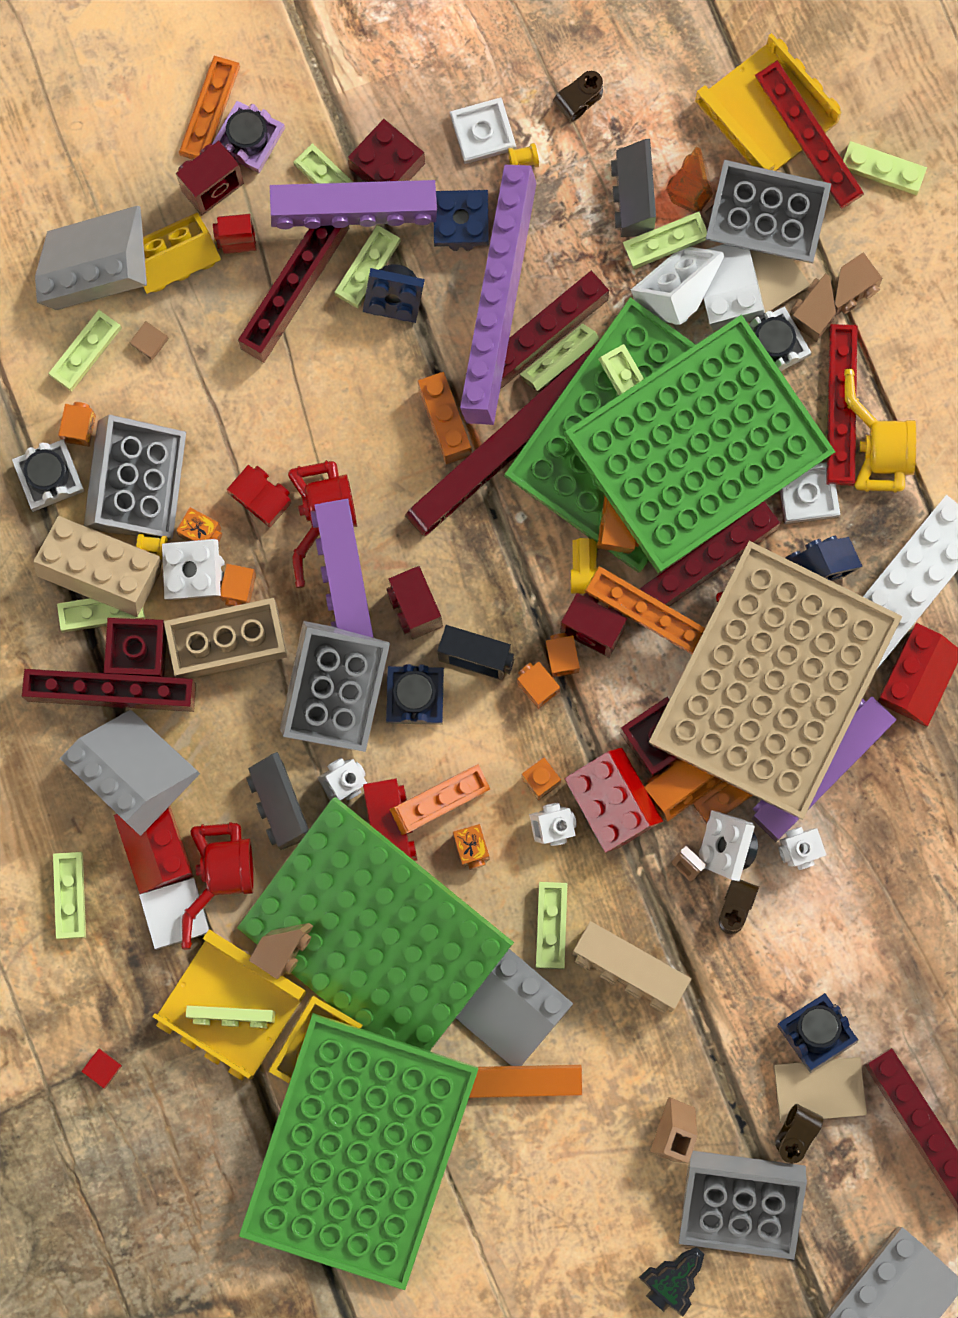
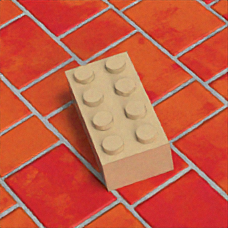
[33,516,161,617]
[164,598,288,679]
[572,921,692,1014]

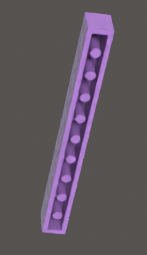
[460,165,537,425]

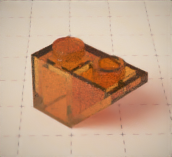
[666,147,713,213]

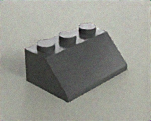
[611,139,656,237]
[246,752,309,850]

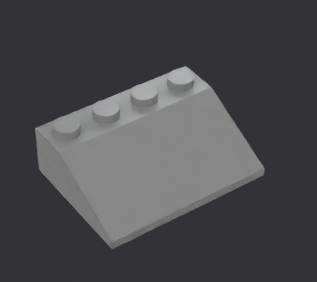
[706,160,831,264]
[35,205,147,310]
[84,415,186,539]
[280,621,390,752]
[59,710,200,836]
[456,949,573,1066]
[679,1151,807,1260]
[825,1227,958,1318]

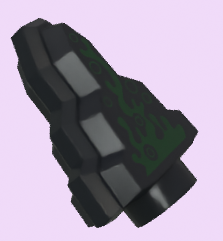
[639,1247,704,1317]

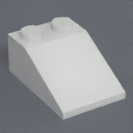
[704,244,765,331]
[631,247,724,325]

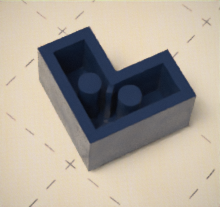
[785,535,863,581]

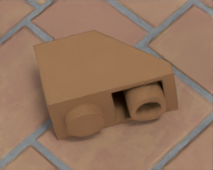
[834,252,883,316]
[791,273,836,342]
[249,923,313,979]
[650,1097,698,1164]

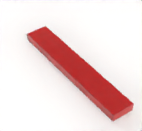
[755,60,864,210]
[826,324,858,486]

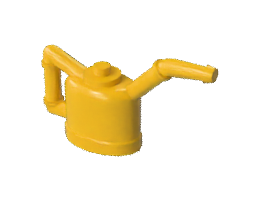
[844,369,916,493]

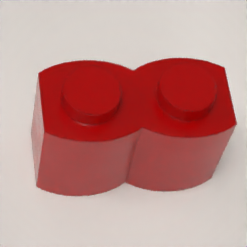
[213,213,257,254]
[227,465,291,528]

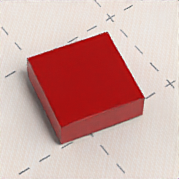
[81,1048,122,1089]

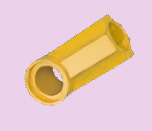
[570,538,597,594]

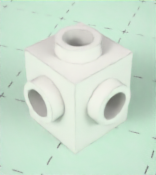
[317,758,367,801]
[529,803,577,846]
[778,827,826,870]

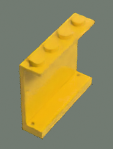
[695,33,842,171]
[153,929,307,1081]

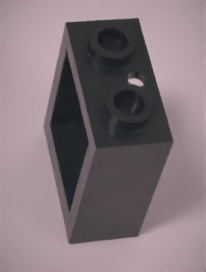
[437,625,515,681]

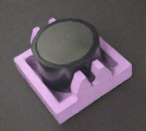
[212,101,285,173]

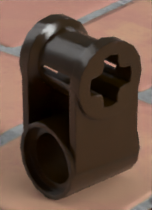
[552,70,603,122]
[719,879,760,934]
[775,1104,824,1164]

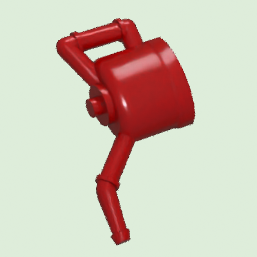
[288,460,358,588]
[181,822,254,950]

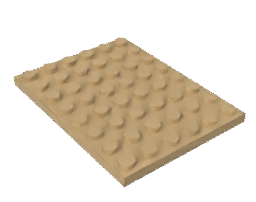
[648,541,902,820]

